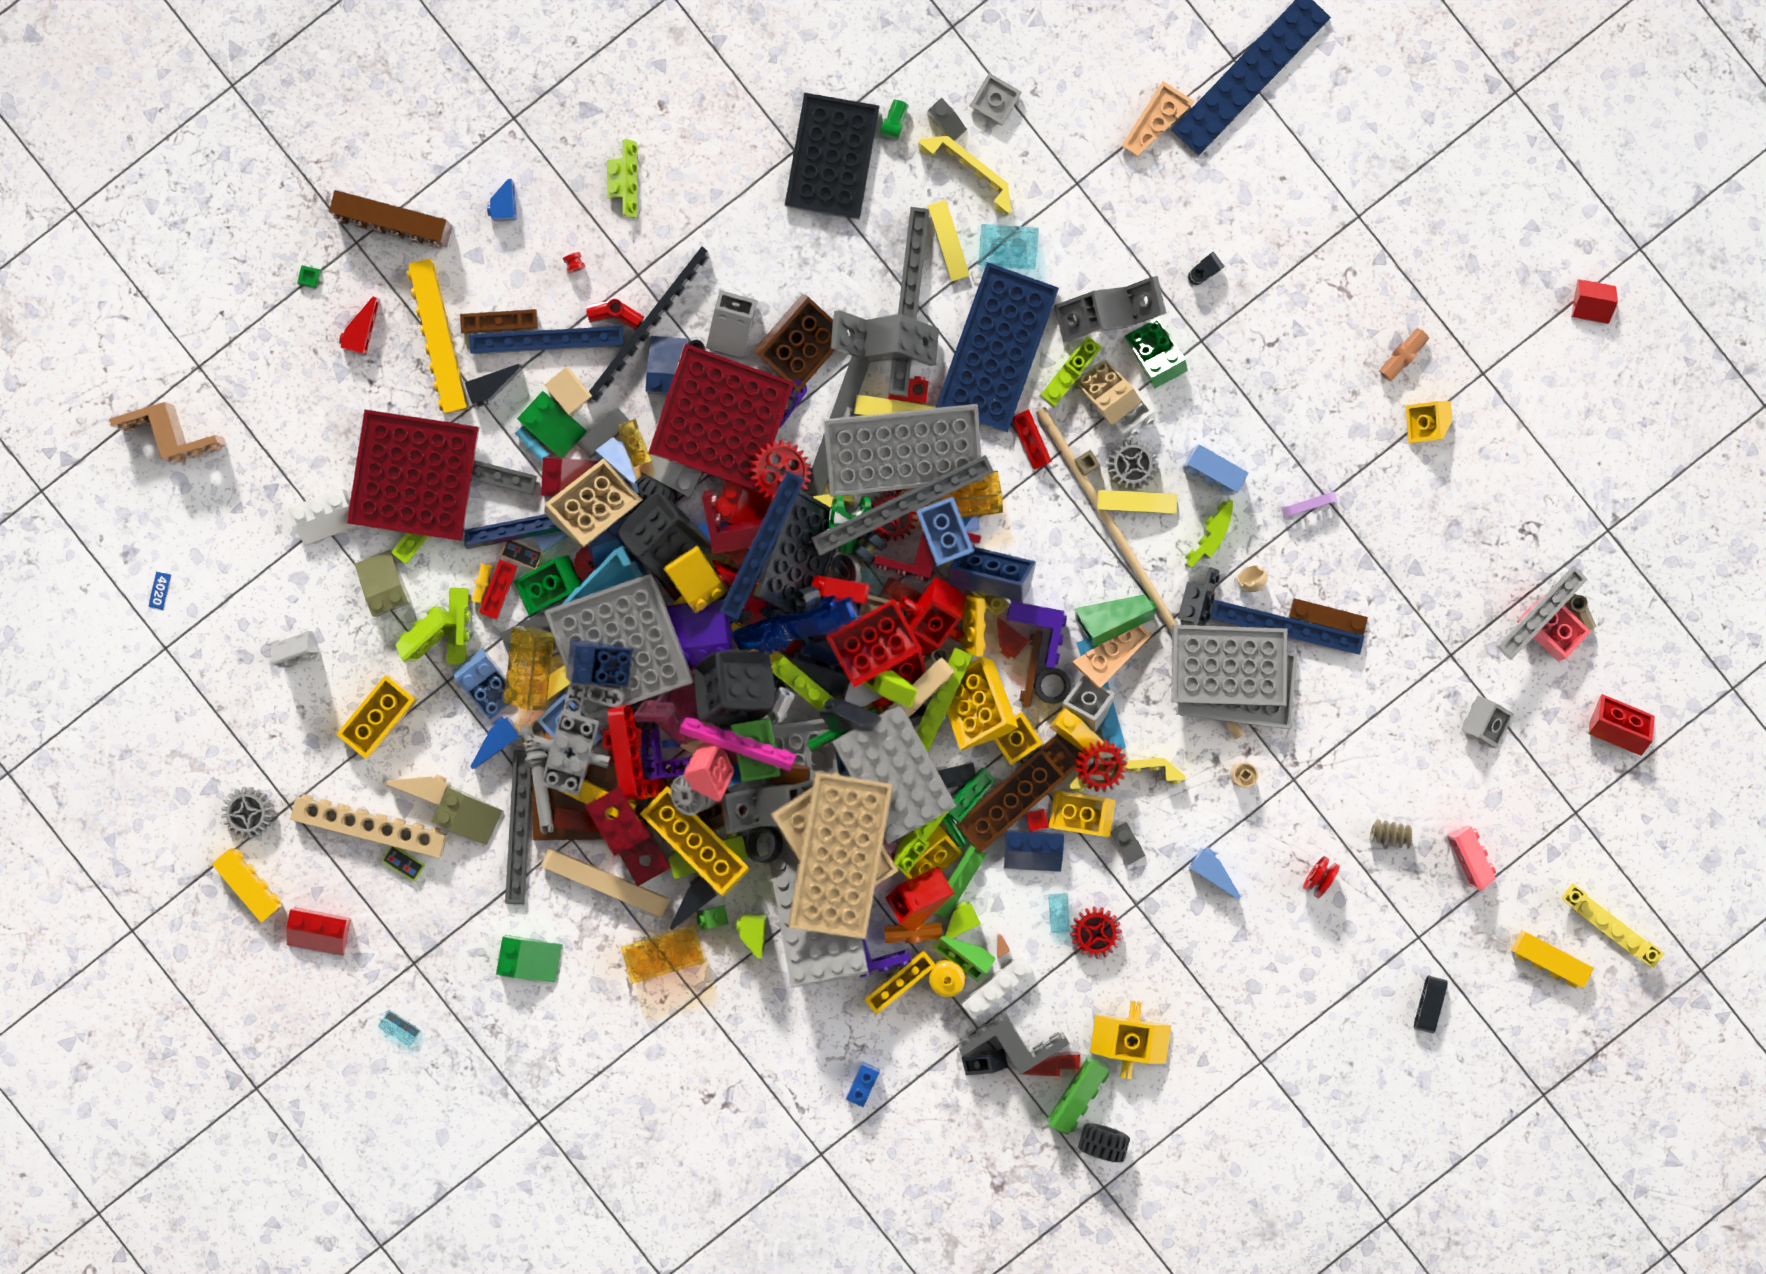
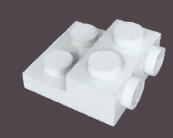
[1114,384,1157,439]

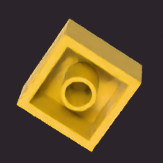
[994,712,1045,765]

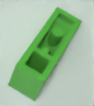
[932,936,996,982]

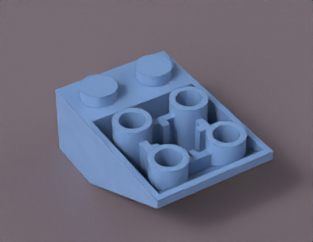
[452,648,520,720]

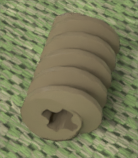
[1369,819,1413,849]

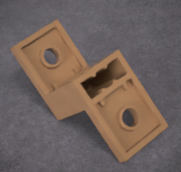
[109,402,227,464]

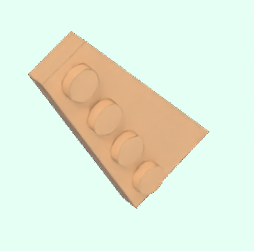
[1121,81,1195,157]
[1071,625,1151,689]

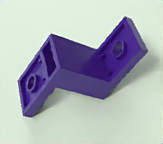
[1006,600,1067,668]
[859,938,911,978]

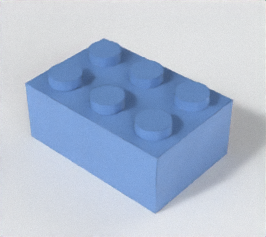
[1183,444,1249,496]
[916,497,974,566]

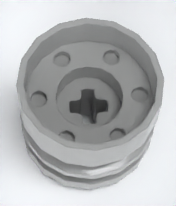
[671,775,720,815]

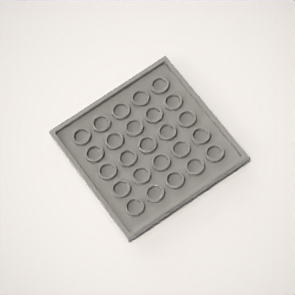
[544,573,694,718]

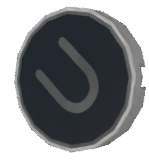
[830,553,862,583]

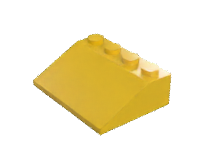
[947,656,1018,750]

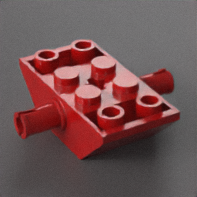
[898,576,967,656]

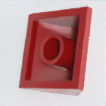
[1571,279,1618,324]

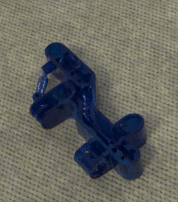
[732,595,860,655]

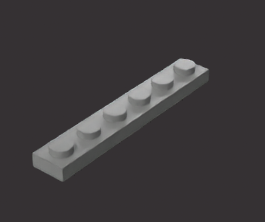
[1496,566,1588,660]

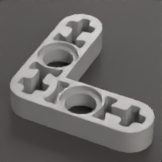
[563,683,625,716]

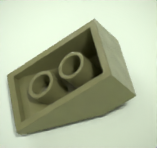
[355,549,412,617]
[431,786,503,845]

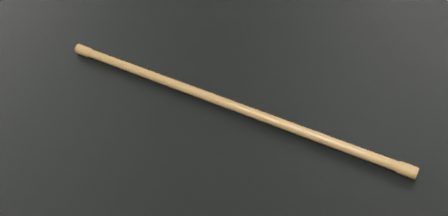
[1036,407,1245,739]

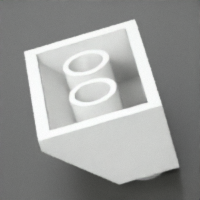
[287,488,359,546]

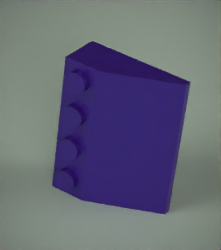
[666,598,737,666]

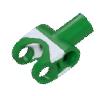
[829,496,871,554]

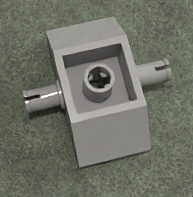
[532,711,610,796]

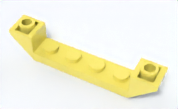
[918,136,1011,216]
[1069,757,1186,792]
[1561,883,1665,969]

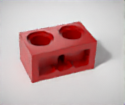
[888,376,929,405]

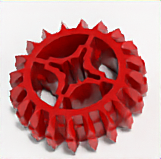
[871,490,918,542]
[1075,740,1128,792]
[1070,906,1122,959]

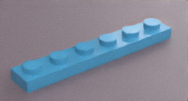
[1076,639,1126,749]

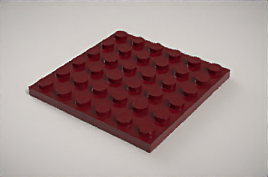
[648,344,794,491]
[347,409,480,541]

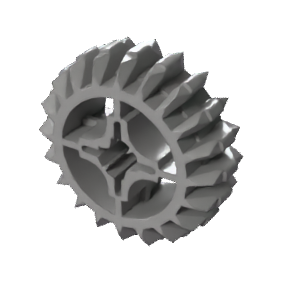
[1106,438,1159,490]
[221,787,274,838]

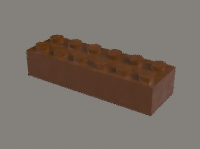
[328,190,453,249]

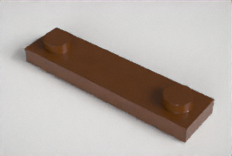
[460,309,538,334]
[1288,598,1368,636]
[1019,630,1042,707]

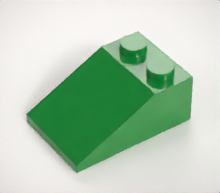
[517,391,588,458]
[514,555,582,616]
[496,934,562,982]

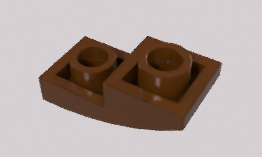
[769,763,811,784]

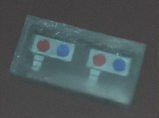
[378,1010,421,1047]

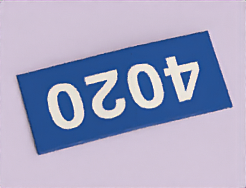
[148,571,171,610]

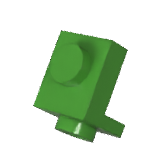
[696,905,729,929]

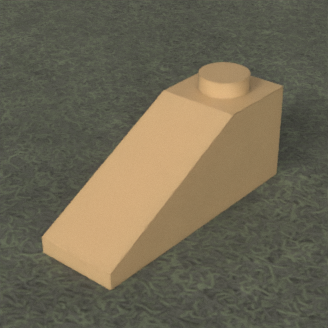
[386,774,451,805]

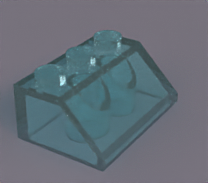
[978,224,1039,269]

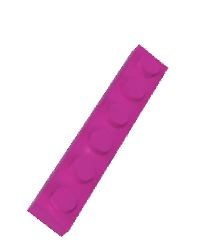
[679,717,796,771]

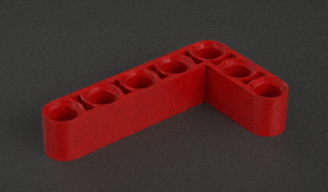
[607,705,667,801]

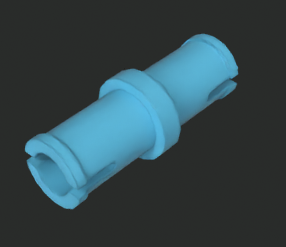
[515,425,549,462]

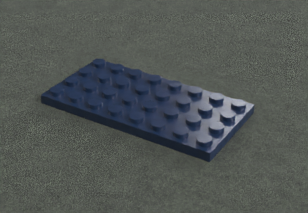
[936,262,1059,433]

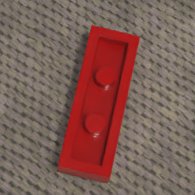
[1012,409,1052,470]
[479,559,518,620]

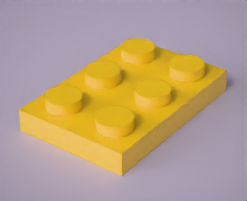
[962,593,986,656]

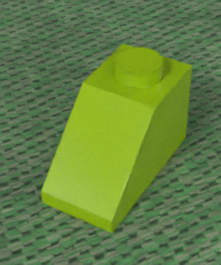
[944,901,981,939]

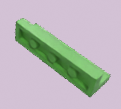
[934,844,987,920]

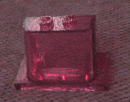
[634,665,701,744]

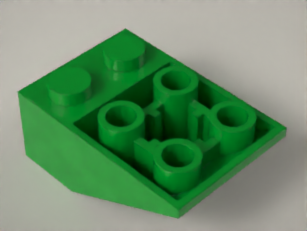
[1125,318,1188,389]

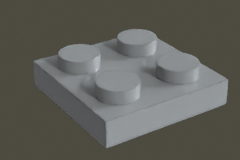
[969,73,1022,126]

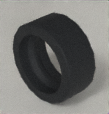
[1034,668,1071,704]
[744,826,783,863]

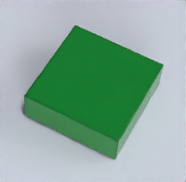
[297,265,321,289]

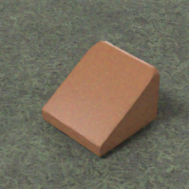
[997,933,1010,958]

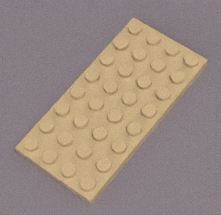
[788,772,893,939]

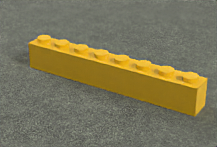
[407,258,469,415]

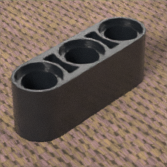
[794,586,829,645]
[1414,975,1448,1034]

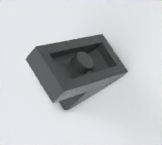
[1111,822,1146,865]

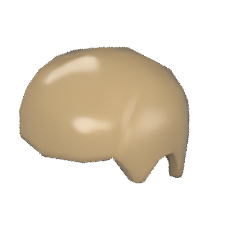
[1237,565,1268,592]

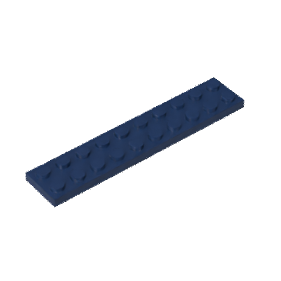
[1171,0,1331,157]

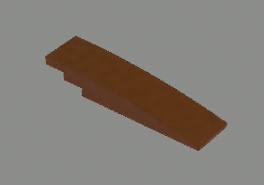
[956,733,1084,853]

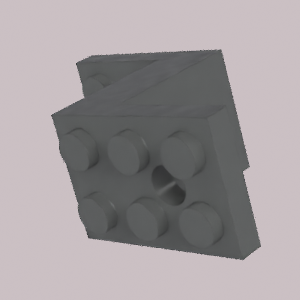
[1054,276,1167,342]
[831,310,939,366]
[721,780,814,834]
[958,1013,1070,1075]

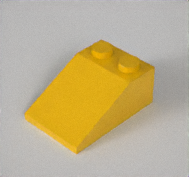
[665,546,727,614]
[1049,790,1116,838]

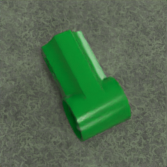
[880,99,909,141]

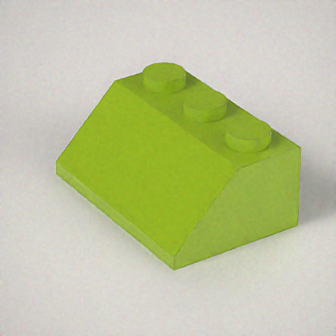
[395,606,457,662]
[736,912,767,959]

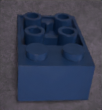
[566,640,633,687]

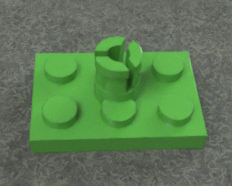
[731,718,781,782]

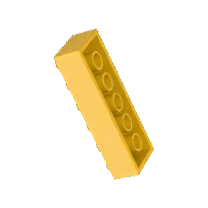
[640,787,751,897]

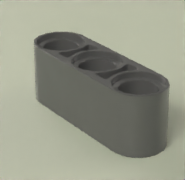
[577,408,631,459]

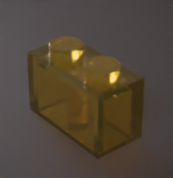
[618,419,652,467]

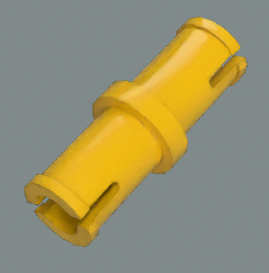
[471,563,492,603]

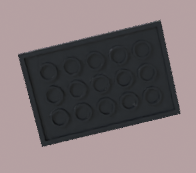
[784,92,880,220]
[754,490,836,619]

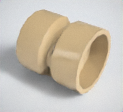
[1230,762,1258,788]

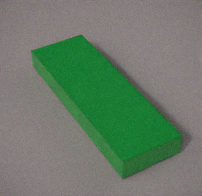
[948,767,997,823]

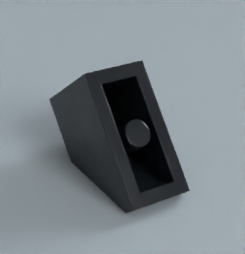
[961,1048,1008,1075]

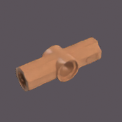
[1379,328,1430,382]

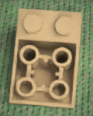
[1075,359,1142,425]

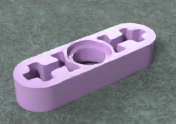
[1281,492,1337,517]

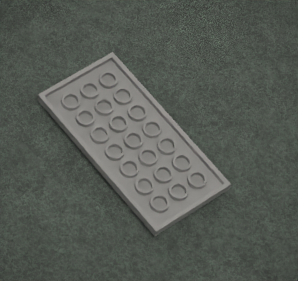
[823,404,983,497]
[766,840,868,988]

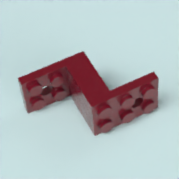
[702,490,763,554]
[874,531,982,582]
[585,786,671,887]

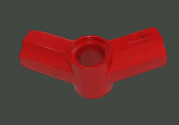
[586,299,645,331]

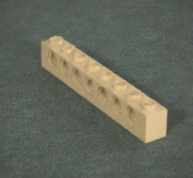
[290,794,448,858]

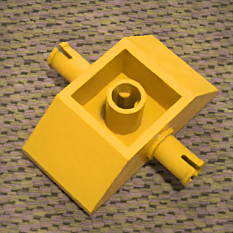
[1090,1000,1171,1079]

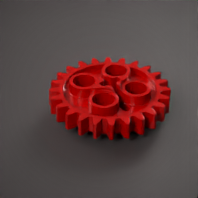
[749,440,812,502]

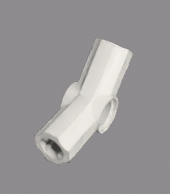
[762,687,795,726]

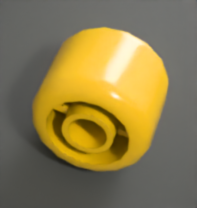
[929,959,965,998]

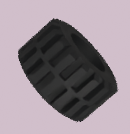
[1078,1123,1131,1163]

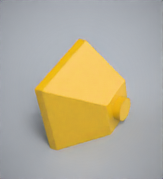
[1405,401,1452,444]

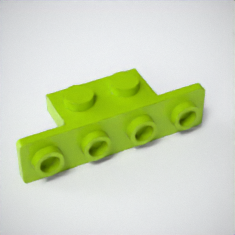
[607,139,638,218]
[447,588,471,664]

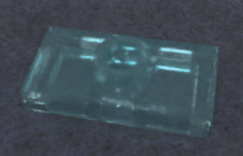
[1048,893,1070,933]

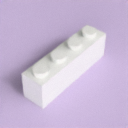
[961,953,1033,1019]

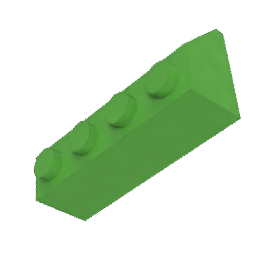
[1047,1055,1110,1135]

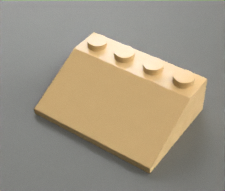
[544,458,642,547]

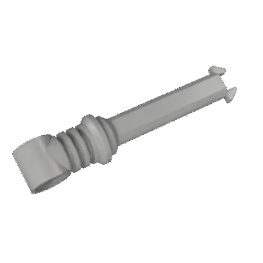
[520,720,554,834]

